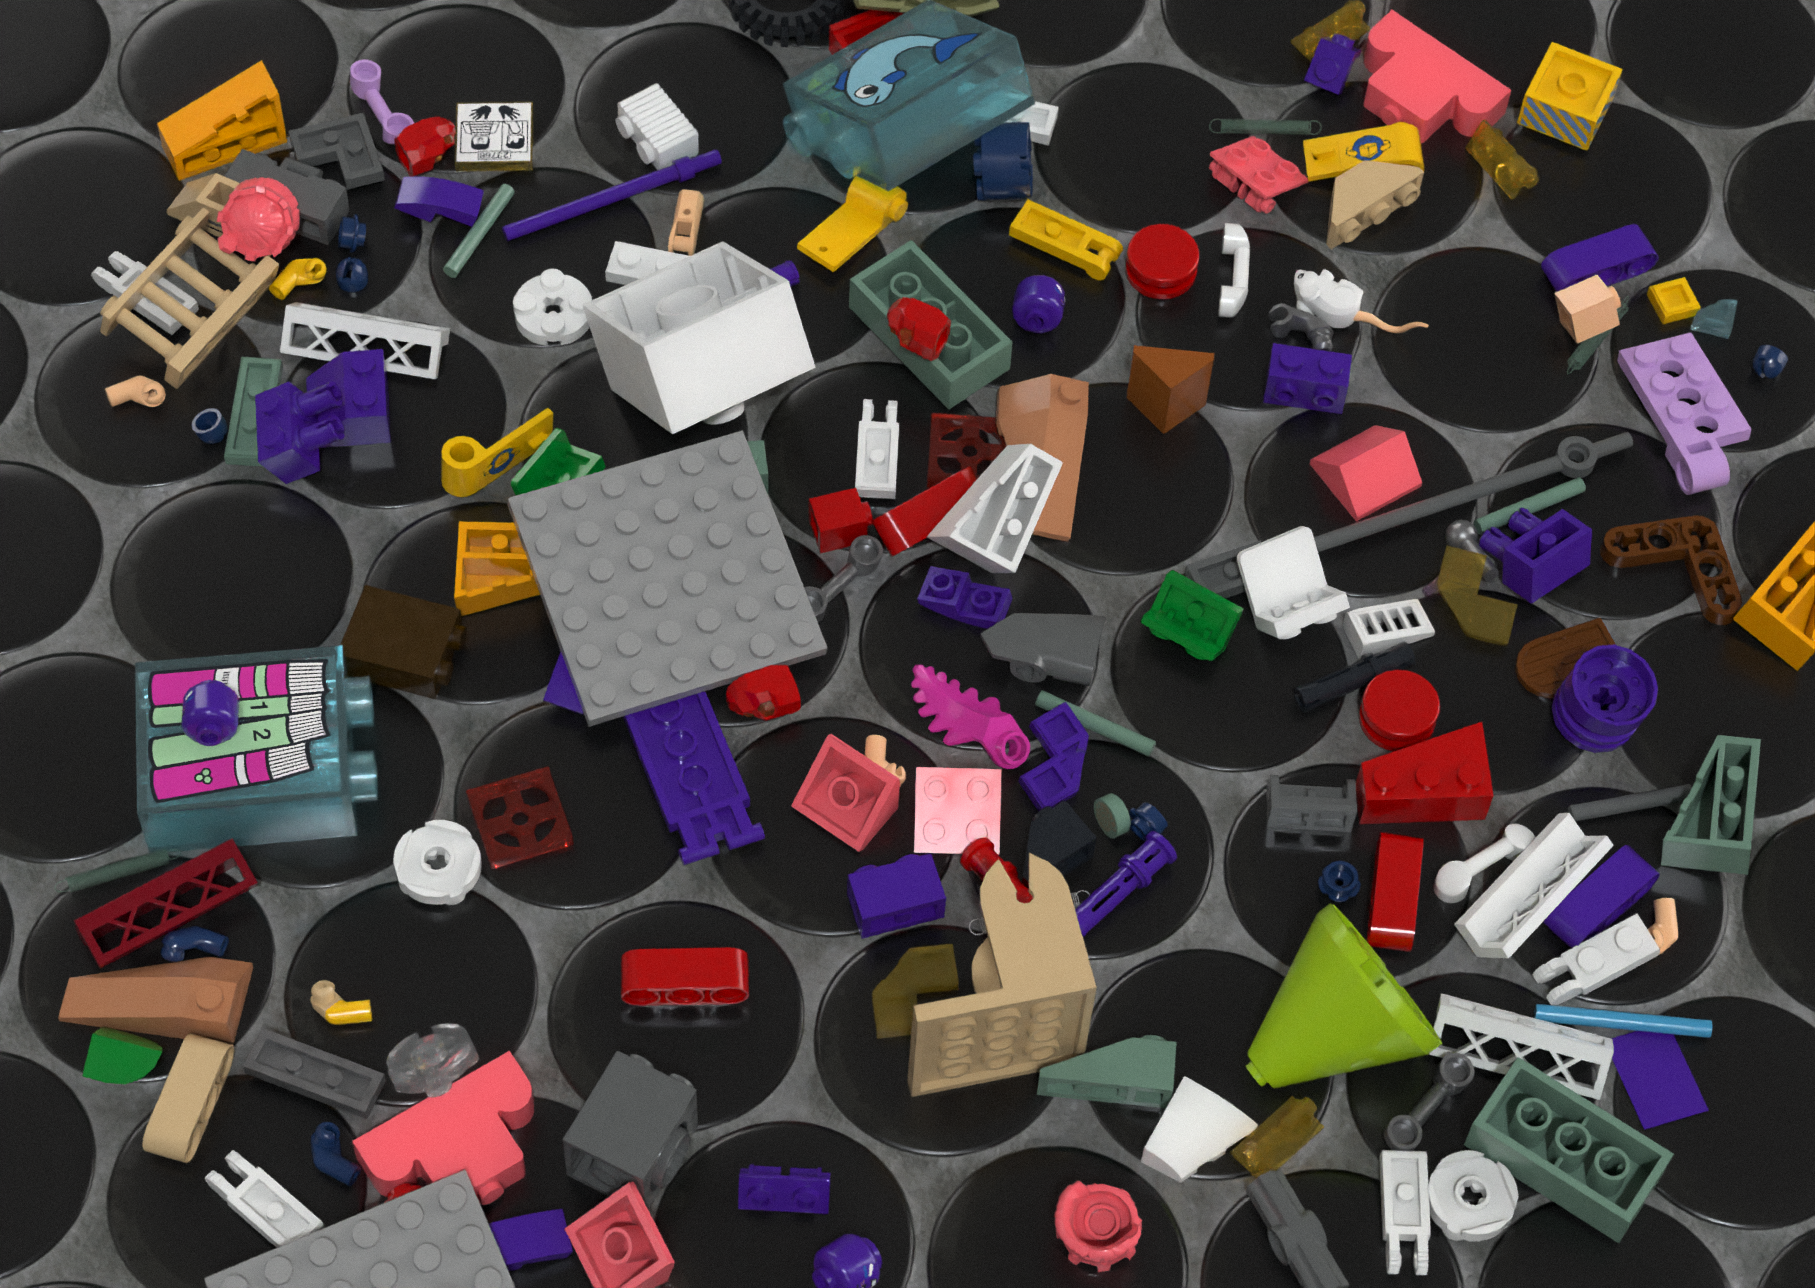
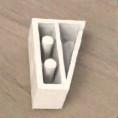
[927,444,1063,573]

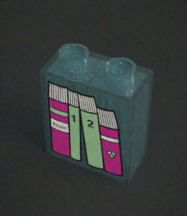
[135,645,378,854]

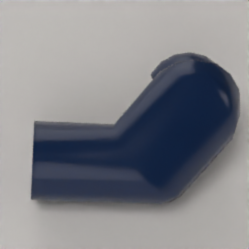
[160,926,229,962]
[311,1122,361,1186]

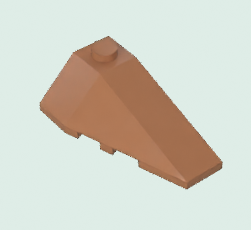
[996,374,1089,542]
[58,957,253,1045]

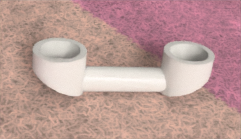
[1218,223,1250,318]
[1433,823,1536,903]

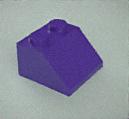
[306,349,391,448]

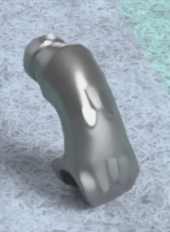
[1268,303,1334,351]

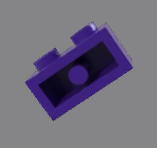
[1263,343,1352,414]
[847,853,946,939]

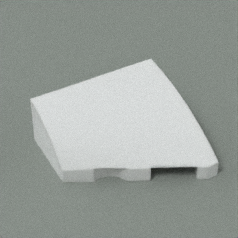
[1141,1076,1258,1183]

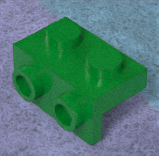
[511,428,606,496]
[1140,570,1244,661]

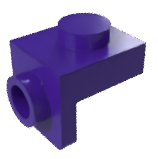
[1304,33,1362,95]

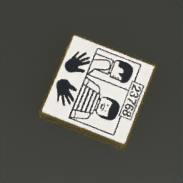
[455,102,534,171]

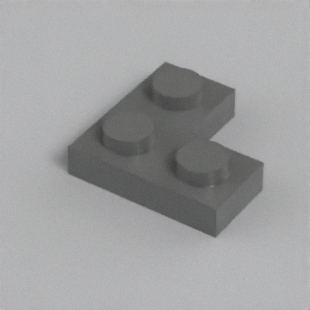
[288,113,385,190]

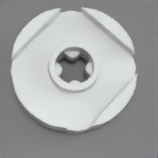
[513,269,592,346]
[394,820,482,905]
[1428,1150,1518,1242]

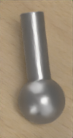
[1445,520,1498,581]

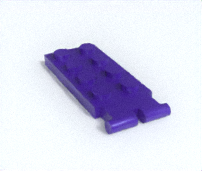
[623,691,765,866]

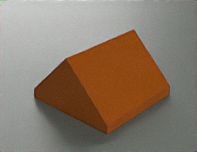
[1127,345,1214,434]

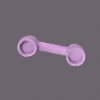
[350,60,414,144]

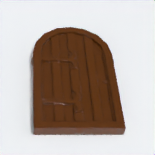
[1515,617,1616,699]

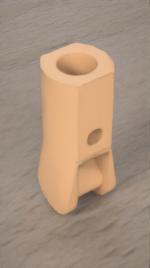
[668,189,704,256]

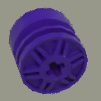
[1552,645,1658,753]

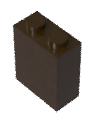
[337,585,467,700]

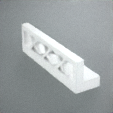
[280,302,450,379]
[1454,813,1614,958]
[1430,993,1614,1100]

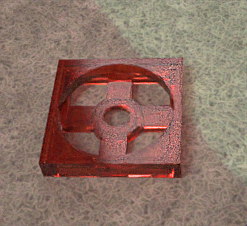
[927,413,1006,488]
[466,766,574,869]

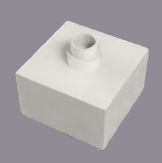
[582,241,816,434]

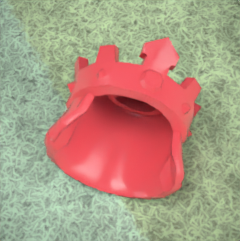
[217,177,300,262]
[1054,1180,1142,1272]

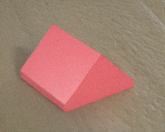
[1310,425,1422,522]
[791,734,900,852]
[565,1182,675,1288]

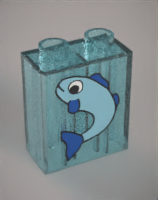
[783,0,1035,191]

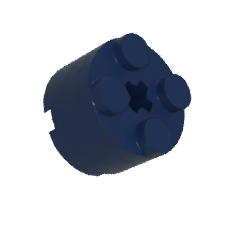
[973,121,1033,201]

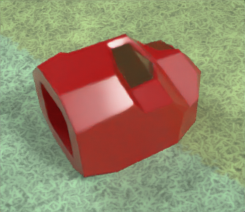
[394,117,456,176]
[887,297,951,361]
[726,665,801,721]

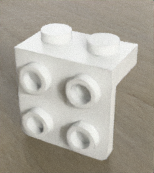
[1237,526,1350,639]

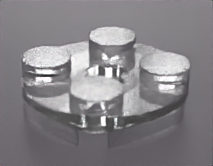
[386,1023,479,1097]

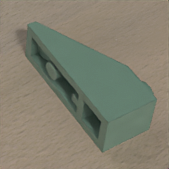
[1037,1035,1176,1108]

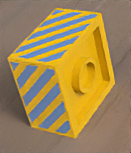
[1517,42,1623,151]

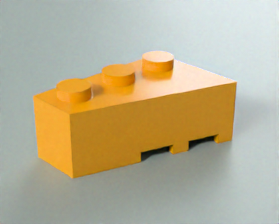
[157,60,287,181]
[454,521,540,616]
[1733,521,1815,671]

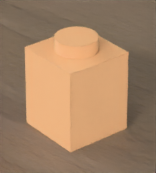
[1554,275,1621,344]

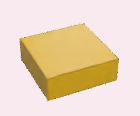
[1647,277,1701,324]

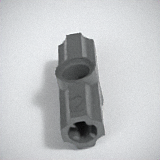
[1246,1169,1349,1288]

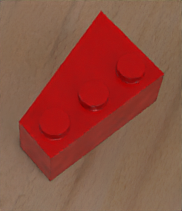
[1356,722,1494,824]

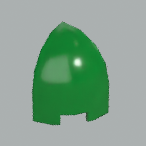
[82,1026,162,1084]

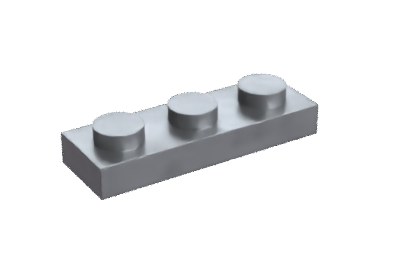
[243,1028,386,1119]

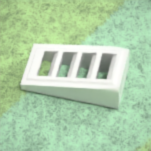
[1342,598,1435,660]

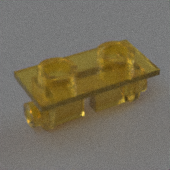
[1291,0,1371,62]
[1466,120,1539,199]
[1230,1096,1324,1179]

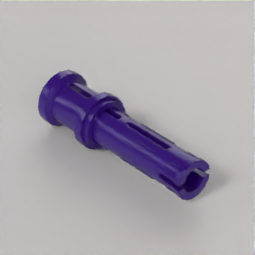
[1075,831,1177,937]

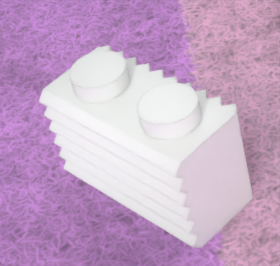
[616,83,699,170]

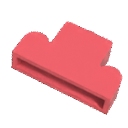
[1363,10,1511,144]
[352,1051,534,1205]

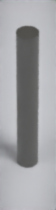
[1567,784,1692,822]

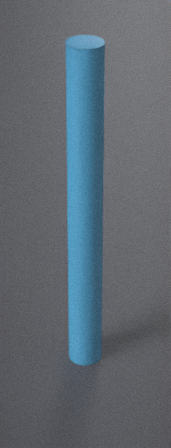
[1534,1004,1712,1038]

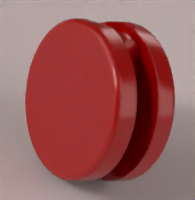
[1125,224,1199,299]
[1359,670,1440,752]

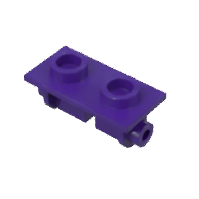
[738,1164,831,1214]

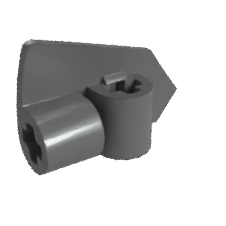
[981,613,1106,686]

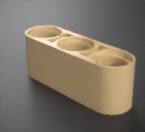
[143,1033,234,1163]

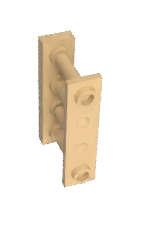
[100,207,279,389]

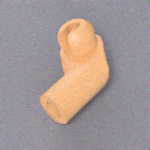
[865,735,906,786]

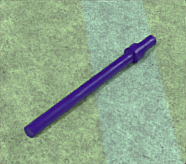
[502,149,722,241]

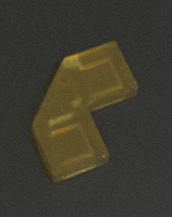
[1436,546,1517,646]
[872,944,959,1039]

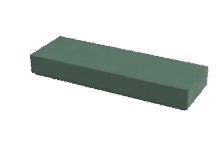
[224,357,283,467]

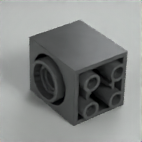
[563,1051,698,1210]

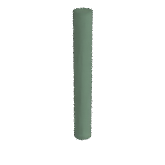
[443,184,515,278]
[1473,477,1586,535]
[1035,690,1156,757]

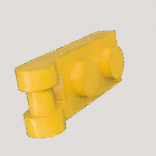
[1009,199,1123,280]

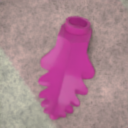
[911,664,1030,769]

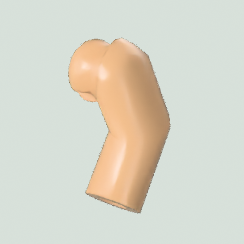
[104,375,166,407]
[1647,898,1678,955]

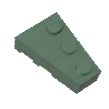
[1661,735,1761,875]

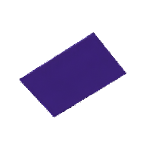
[1611,1031,1709,1130]

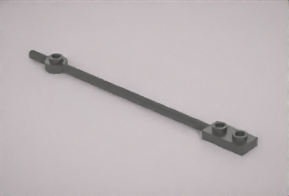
[1185,432,1633,598]

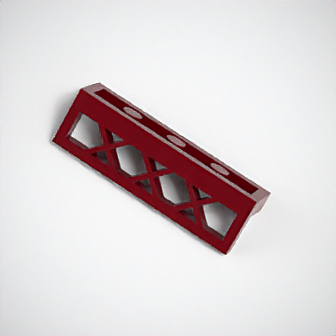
[74,838,258,968]

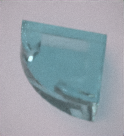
[1690,299,1738,339]

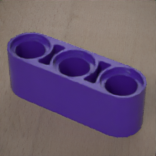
[1541,224,1658,292]
[1544,845,1660,948]

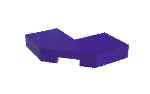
[1018,701,1089,811]

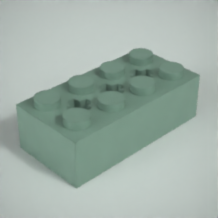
[849,240,1012,409]
[1464,1057,1674,1243]

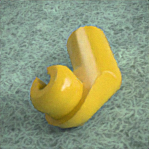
[269,258,327,300]

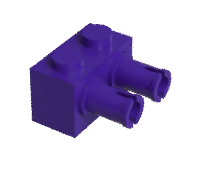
[255,381,345,484]
[1479,508,1592,604]

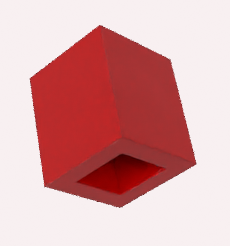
[809,488,873,554]

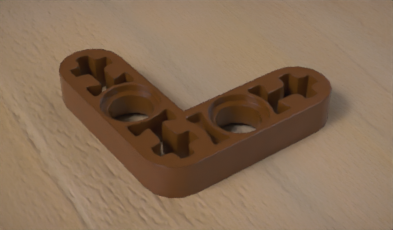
[1600,516,1742,625]

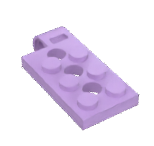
[1617,333,1751,495]

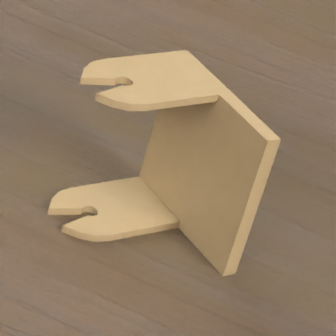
[908,853,1097,1097]

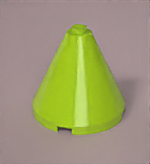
[1246,903,1442,1088]

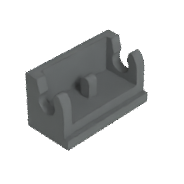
[1266,775,1357,832]

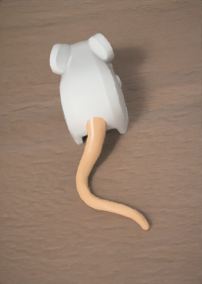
[1294,269,1429,333]

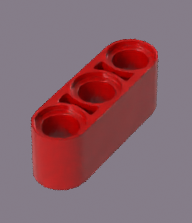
[871,466,977,557]
[1367,832,1423,953]
[621,947,749,1006]

